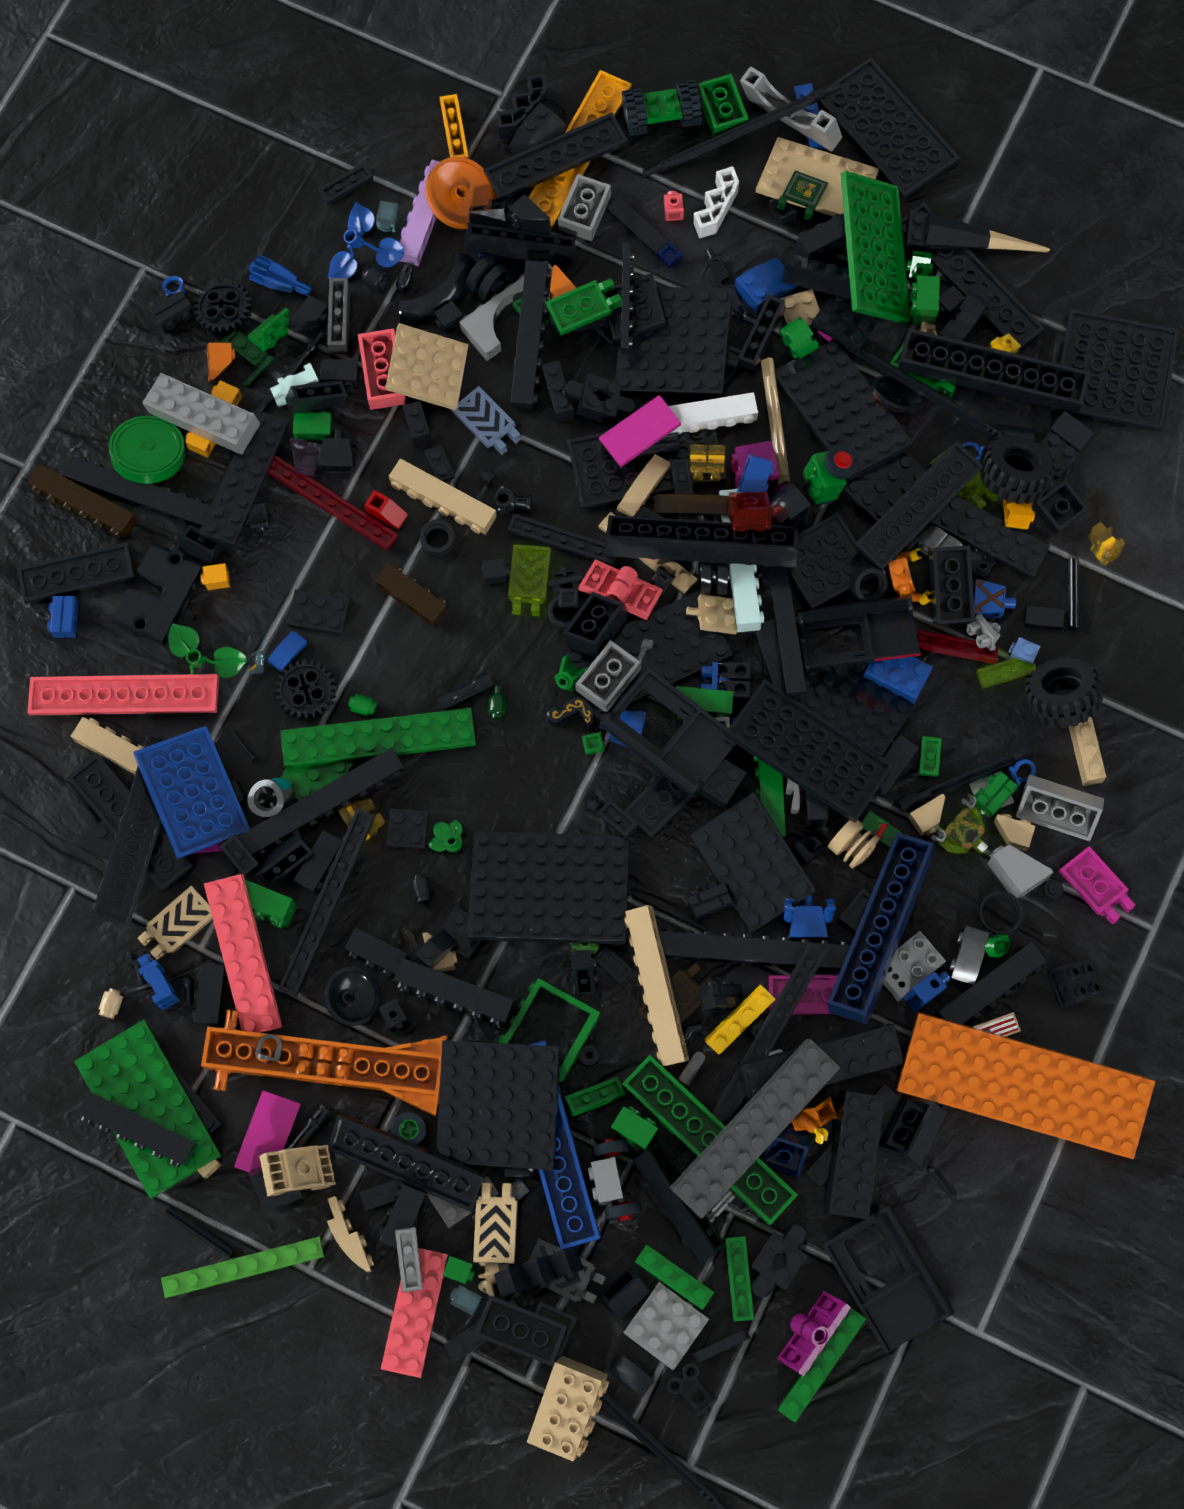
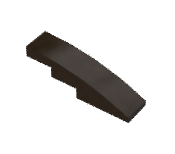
[654,494,732,516]

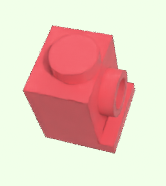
[664,191,684,221]

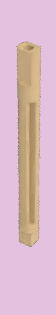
[761,358,790,485]

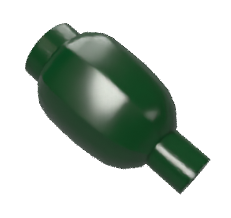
[488,686,507,721]

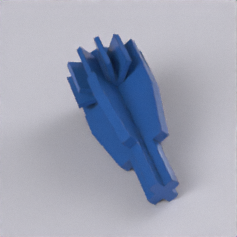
[249,255,313,296]

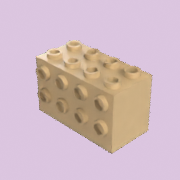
[527,1356,609,1461]

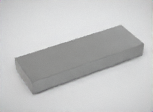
[395,1227,423,1292]

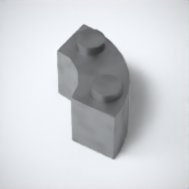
[949,926,989,985]

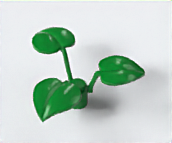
[168,624,247,678]

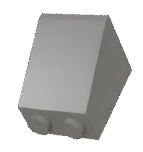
[987,844,1053,899]

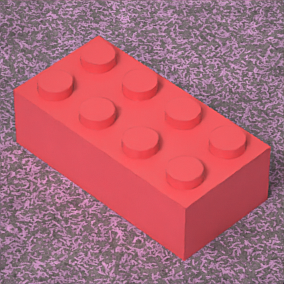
[358,328,407,410]

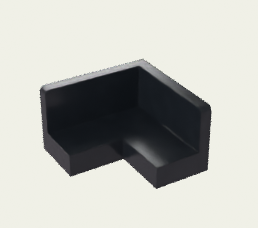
[468,198,510,228]

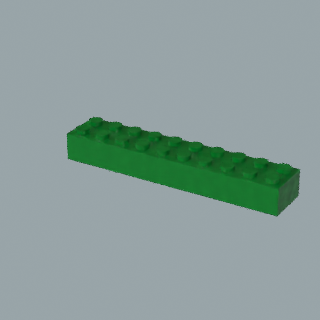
[622,1055,798,1226]

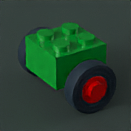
[803,445,859,505]

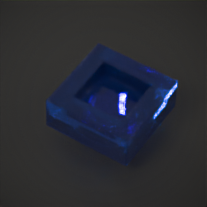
[657,242,682,268]

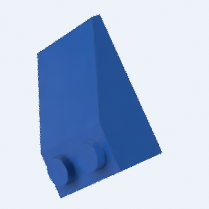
[735,257,797,315]

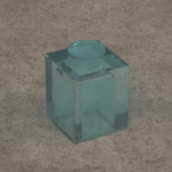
[376,201,400,232]
[449,1285,483,1316]

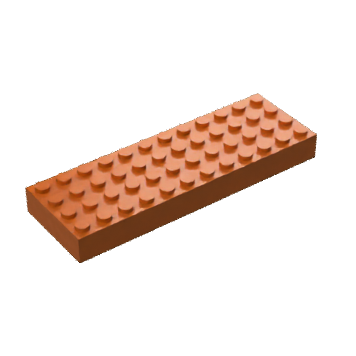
[896,1012,1156,1159]

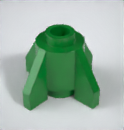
[554,654,589,692]

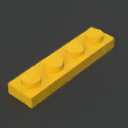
[704,984,776,1055]

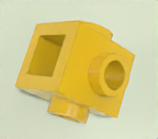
[990,333,1021,354]

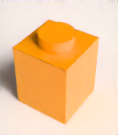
[200,563,230,590]

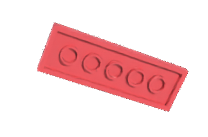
[381,1248,448,1378]

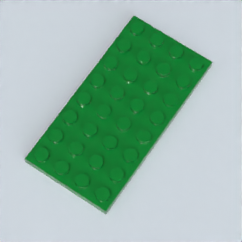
[840,170,911,324]
[74,1020,221,1199]

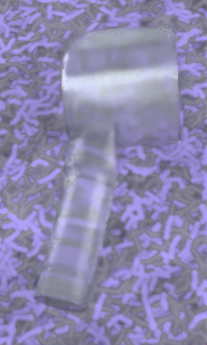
[637,639,653,662]

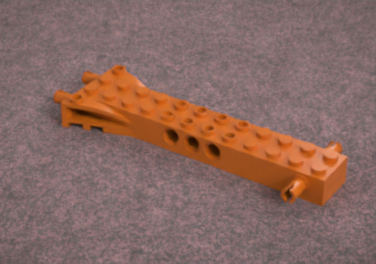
[201,1010,449,1118]

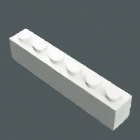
[668,392,758,435]

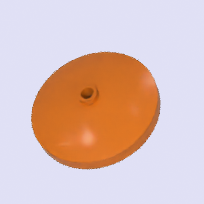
[425,157,495,229]

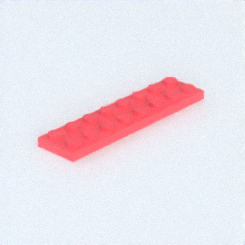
[204,874,282,1033]

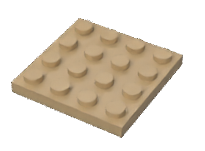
[385,323,468,410]

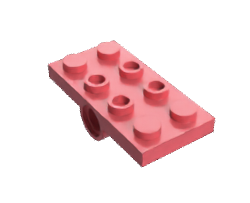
[579,559,663,620]

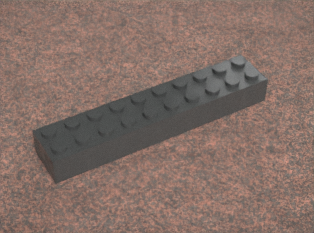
[669,1039,840,1219]

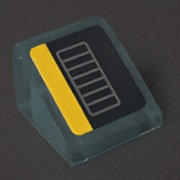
[249,650,264,674]

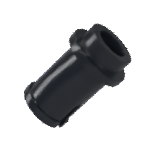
[230,780,247,805]

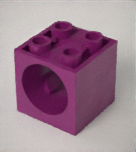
[731,441,779,491]

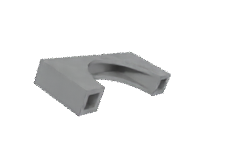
[460,261,553,361]

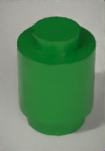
[348,693,378,717]

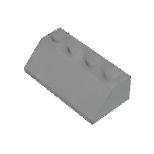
[1015,774,1104,841]

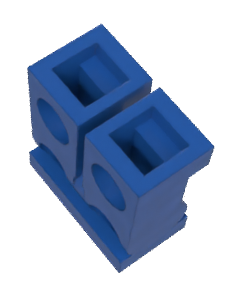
[137,953,180,1011]

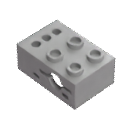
[883,931,946,1002]

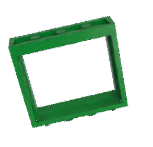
[498,978,601,1084]

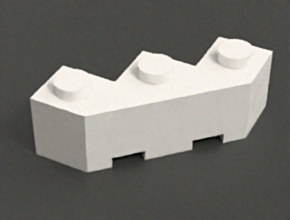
[693,166,739,239]

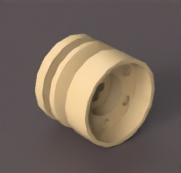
[828,820,880,869]

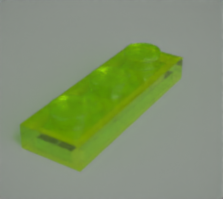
[976,658,1036,689]

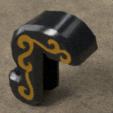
[547,697,594,731]

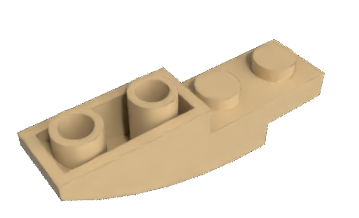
[327,1196,374,1272]

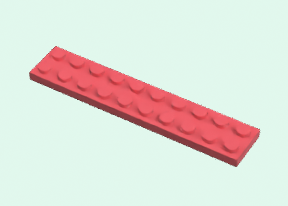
[28,674,219,715]

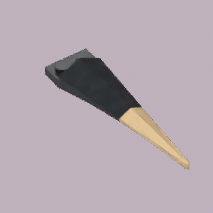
[905,210,1050,252]

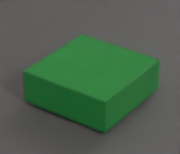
[582,732,605,755]

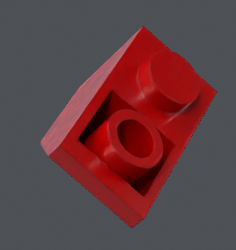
[364,490,408,530]

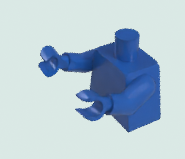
[784,896,836,941]

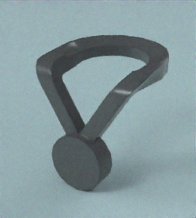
[255,1034,282,1061]

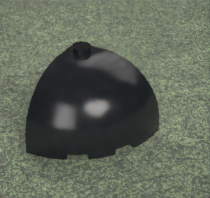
[750,481,811,531]

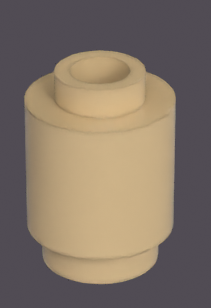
[99,989,123,1019]

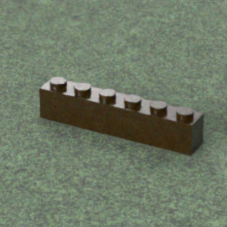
[28,464,137,539]

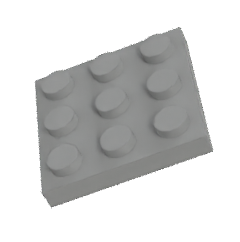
[624,1282,709,1370]

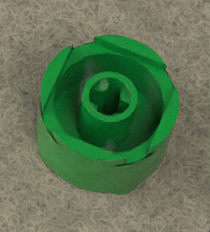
[779,317,819,360]

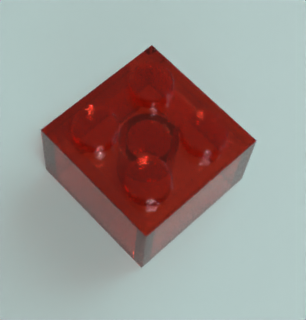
[728,491,772,531]

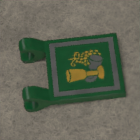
[777,170,828,221]

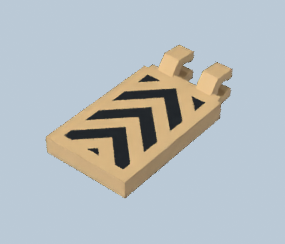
[138,886,213,960]
[473,1183,518,1264]

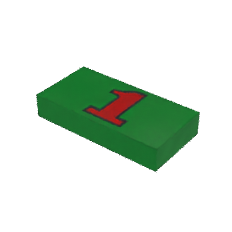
[861,811,902,849]

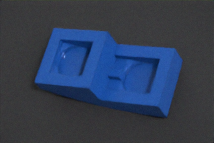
[267,631,307,672]

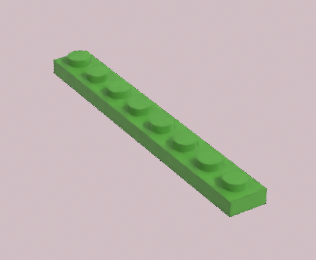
[161,1237,325,1298]

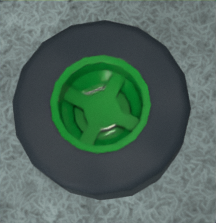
[391,1112,428,1146]

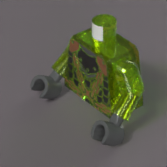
[931,794,988,854]

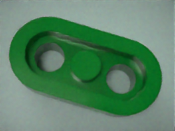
[985,934,1010,957]

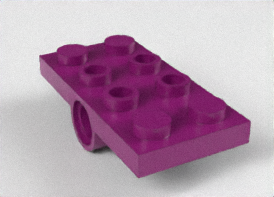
[777,1291,851,1376]

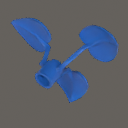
[327,202,404,279]

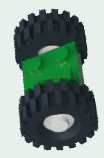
[622,79,702,136]

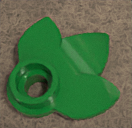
[427,820,463,852]

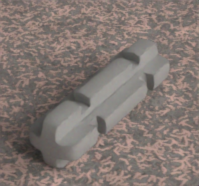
[706,1190,735,1223]

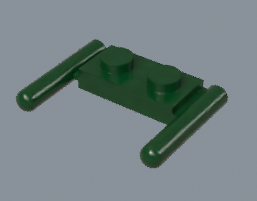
[220,329,274,387]

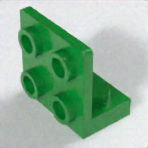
[248,308,289,352]

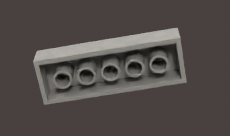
[143,373,260,455]

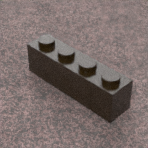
[374,563,448,628]

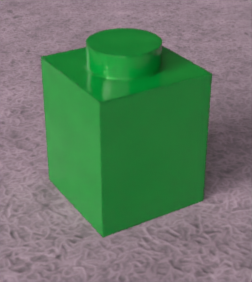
[443,1256,476,1285]

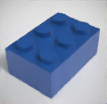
[863,657,933,705]

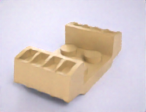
[259,1145,336,1197]

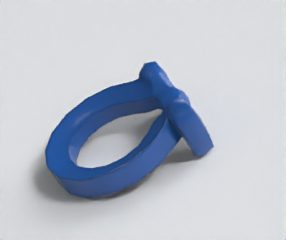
[162,276,185,298]
[962,442,985,463]
[1009,759,1036,785]

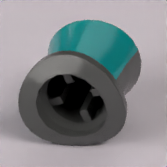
[248,778,295,817]

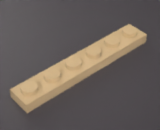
[599,512,697,595]

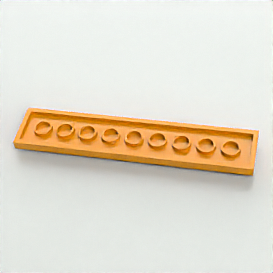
[528,70,632,230]

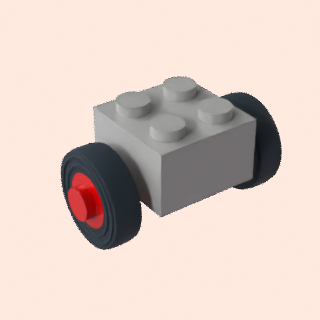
[588,1138,642,1221]

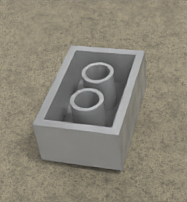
[558,174,611,241]
[576,640,641,712]

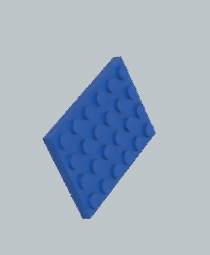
[133,726,250,859]

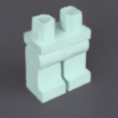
[270,363,319,407]

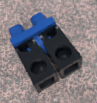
[701,662,751,703]

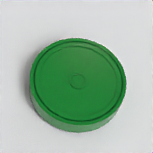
[109,416,185,484]

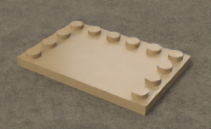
[756,137,879,217]

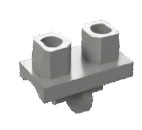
[966,614,1001,651]

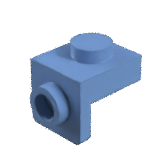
[1008,637,1040,665]

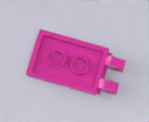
[1059,846,1135,925]

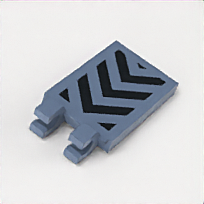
[451,386,521,455]

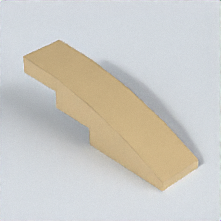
[617,454,670,517]

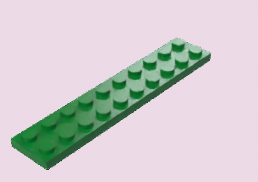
[280,708,476,769]

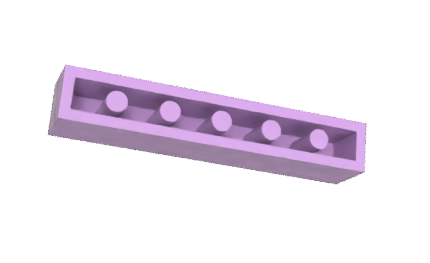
[399,160,439,266]

